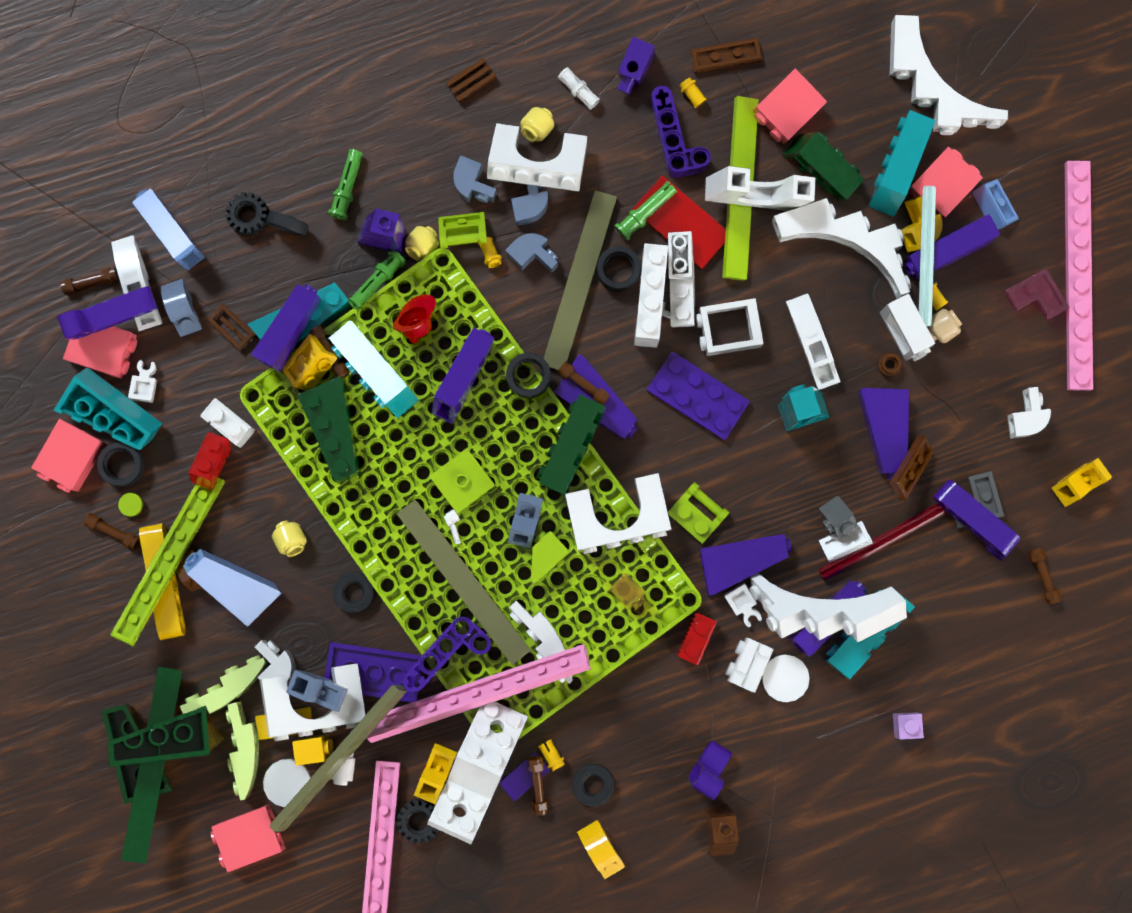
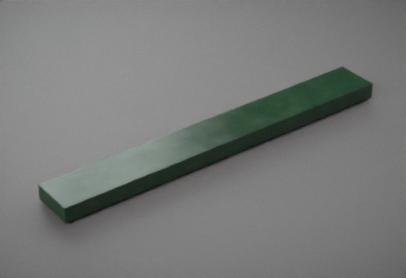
[121,667,182,864]

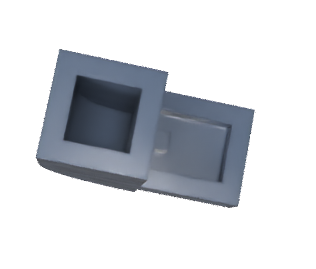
[453,155,497,203]
[511,184,548,226]
[505,233,558,273]
[161,279,202,337]
[508,493,543,549]
[286,670,348,712]

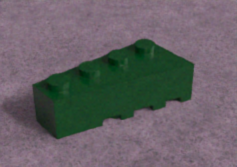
[297,376,360,484]
[537,394,606,496]
[101,703,175,804]
[107,706,210,768]

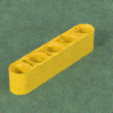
[139,523,186,640]

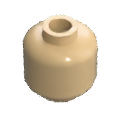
[928,309,963,343]

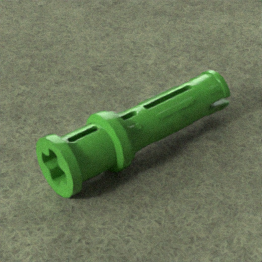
[327,149,363,220]
[614,181,677,241]
[348,250,406,310]

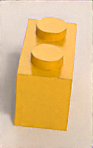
[292,734,334,766]

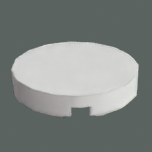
[761,655,810,702]
[263,759,311,807]

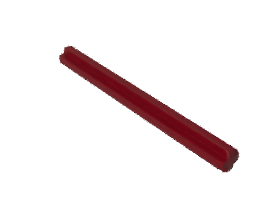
[819,504,945,580]

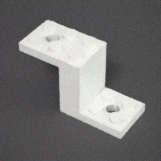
[427,701,528,844]

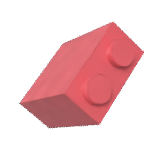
[753,68,827,144]
[908,147,983,221]
[63,326,137,379]
[31,419,106,493]
[211,804,286,872]

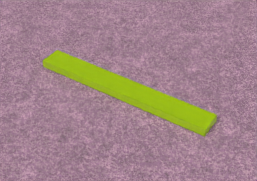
[722,96,759,281]
[110,477,225,647]

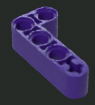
[651,86,711,178]
[57,286,158,340]
[933,479,1021,561]
[403,617,492,692]
[688,740,732,800]

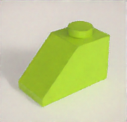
[531,531,570,585]

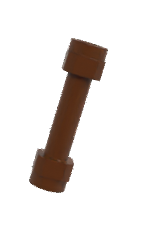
[60,267,119,295]
[309,325,350,378]
[557,361,610,405]
[83,513,140,550]
[1028,547,1062,605]
[527,756,549,815]

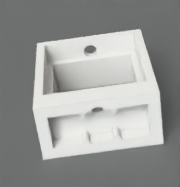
[879,294,935,362]
[696,298,763,356]

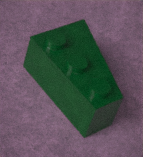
[782,132,864,201]

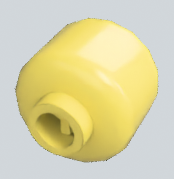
[520,107,554,142]
[404,226,439,261]
[272,520,307,557]

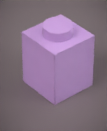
[893,712,924,739]

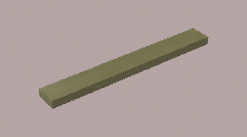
[544,190,617,371]
[397,500,531,665]
[269,685,407,833]

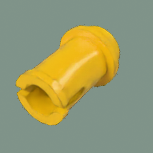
[679,77,707,108]
[478,237,502,268]
[932,282,948,311]
[538,739,565,771]

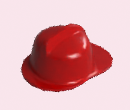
[393,294,436,344]

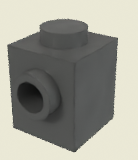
[819,496,858,539]

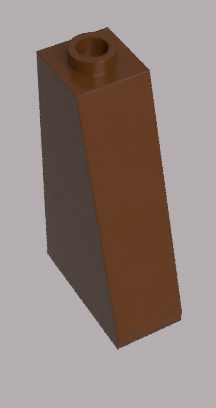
[705,806,739,857]

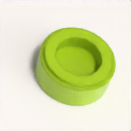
[118,493,144,517]

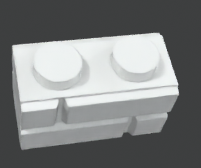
[200,398,255,448]
[725,638,774,693]

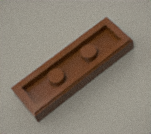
[690,37,762,74]
[890,435,934,500]

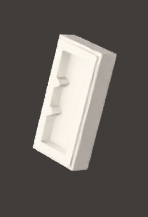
[819,521,873,563]

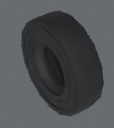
[266,211,309,237]
[333,571,375,613]
[572,763,615,807]

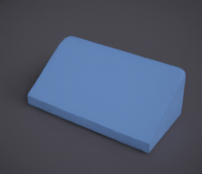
[973,179,1019,230]

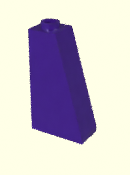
[357,208,408,255]
[905,214,1000,281]
[251,284,322,373]
[432,327,494,424]
[554,354,638,441]
[858,388,909,479]
[699,534,791,596]
[788,580,867,657]

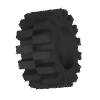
[225,192,269,237]
[396,799,438,844]

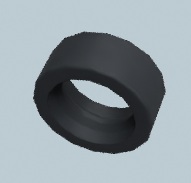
[597,246,641,292]
[506,352,551,399]
[97,442,145,487]

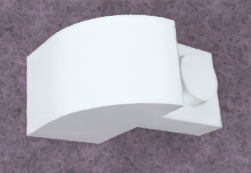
[1007,387,1051,439]
[255,640,295,684]

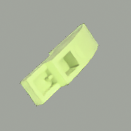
[180,655,269,714]
[226,701,259,800]

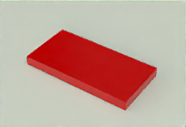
[632,175,726,270]

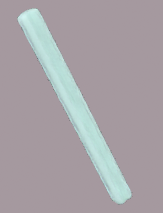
[919,186,936,326]

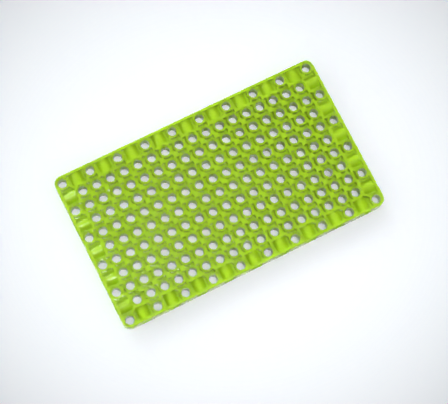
[240,248,701,739]

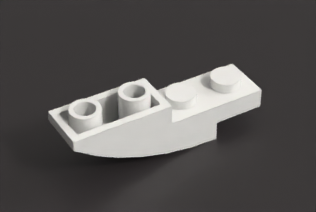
[668,231,695,327]
[111,235,163,331]
[786,293,840,390]
[509,601,573,684]

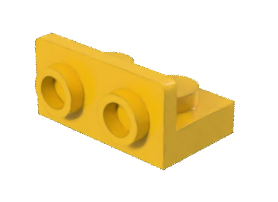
[282,334,337,391]

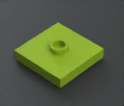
[429,448,495,514]

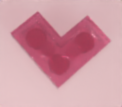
[1004,268,1070,320]

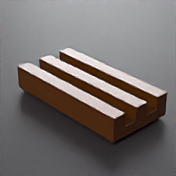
[446,57,497,103]
[207,303,257,352]

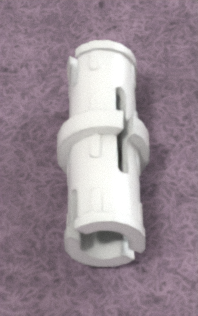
[558,67,600,110]

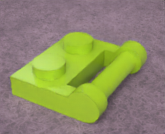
[438,212,487,249]
[667,482,730,544]

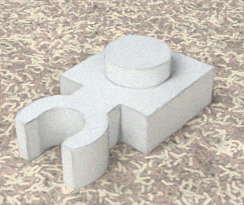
[128,360,157,403]
[724,582,762,627]

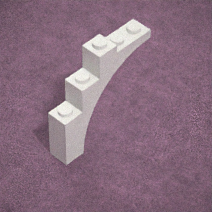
[889,15,1008,135]
[772,198,911,299]
[750,573,907,642]

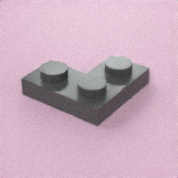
[954,471,1004,529]

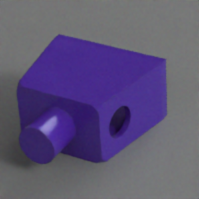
[617,37,655,95]

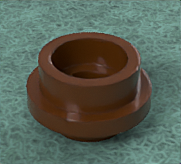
[878,353,902,376]

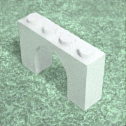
[487,123,588,191]
[705,166,815,211]
[634,243,668,348]
[565,473,671,554]
[260,664,365,741]

